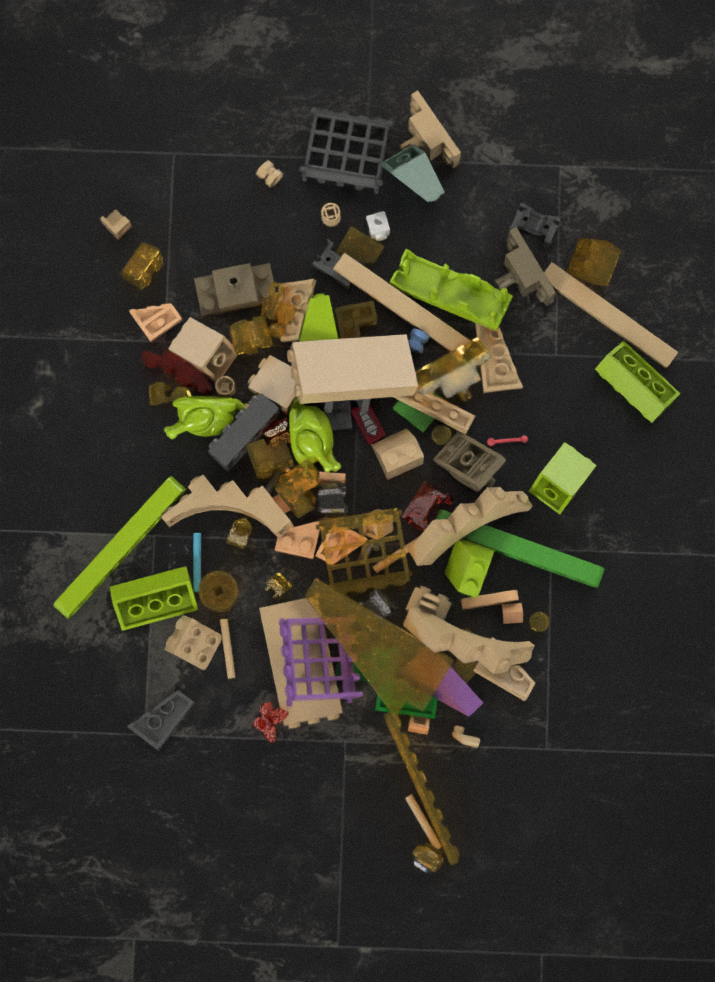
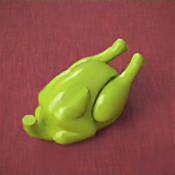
[164,396,246,439]
[289,397,341,473]

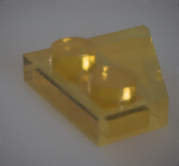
[335,226,384,264]

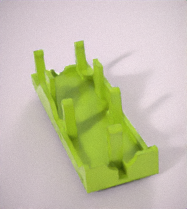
[390,249,513,331]

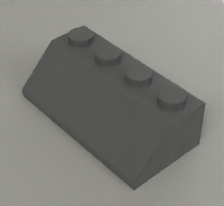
[208,393,280,472]

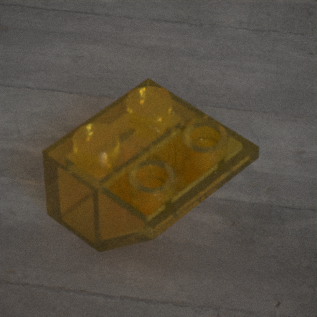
[566,238,621,286]
[120,242,163,290]

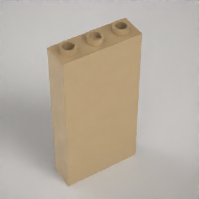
[287,334,418,404]
[259,596,343,729]

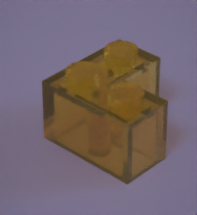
[335,301,377,339]
[246,439,294,479]
[275,459,320,518]

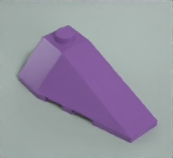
[400,646,483,717]

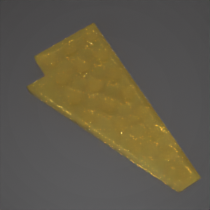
[305,578,454,717]
[384,712,460,865]

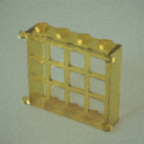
[316,508,413,596]

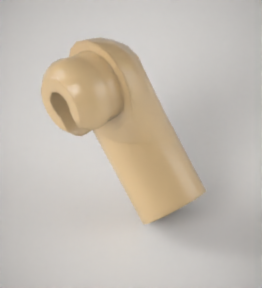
[452,725,480,748]

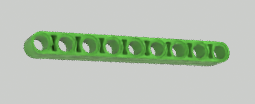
[436,510,605,588]

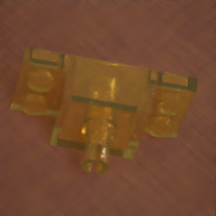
[415,337,492,401]

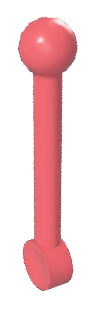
[487,435,528,446]

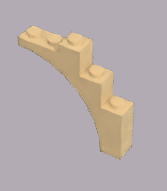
[161,475,293,538]
[408,487,532,566]
[403,607,535,674]

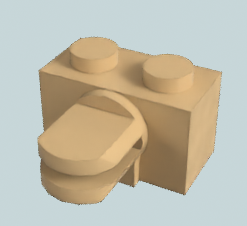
[406,586,452,620]

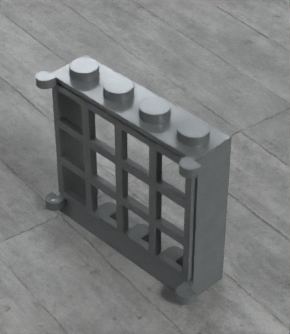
[299,108,394,194]

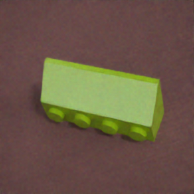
[595,341,681,422]
[110,566,198,631]

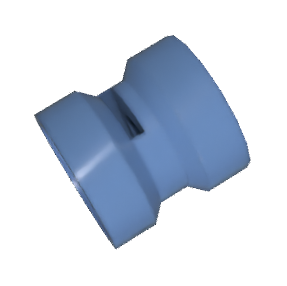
[408,328,430,355]

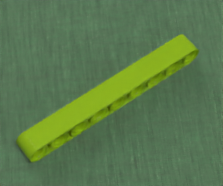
[53,476,186,619]

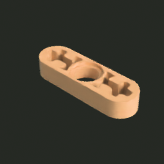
[461,590,519,610]

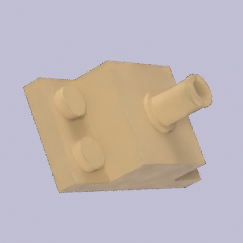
[400,91,461,168]

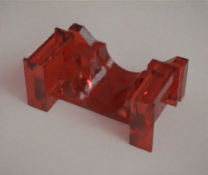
[401,481,454,532]

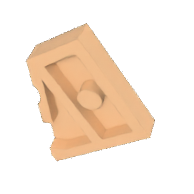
[129,303,183,342]
[275,521,322,559]
[315,521,368,565]

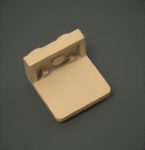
[164,615,222,670]

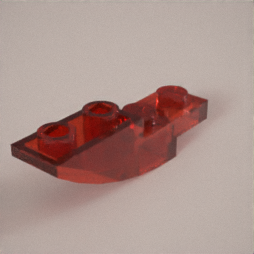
[141,349,214,395]

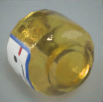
[412,843,443,873]

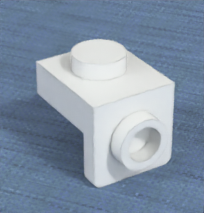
[366,211,390,241]

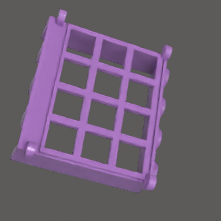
[279,616,363,706]

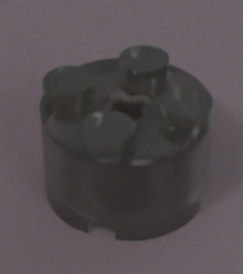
[315,482,348,523]
[353,589,398,634]

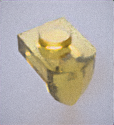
[226,518,252,549]

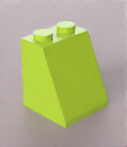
[300,294,338,342]
[529,443,597,514]
[444,538,495,598]

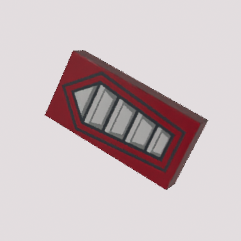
[351,405,386,446]

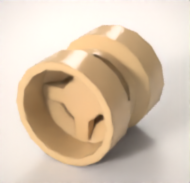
[256,160,283,187]
[321,203,341,227]
[215,376,236,397]

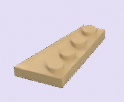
[475,323,523,393]

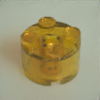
[229,316,273,355]
[198,570,239,612]

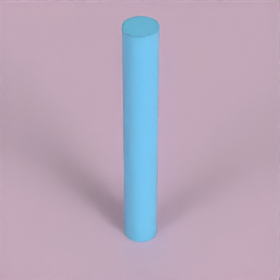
[193,533,201,593]

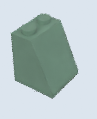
[381,144,445,202]

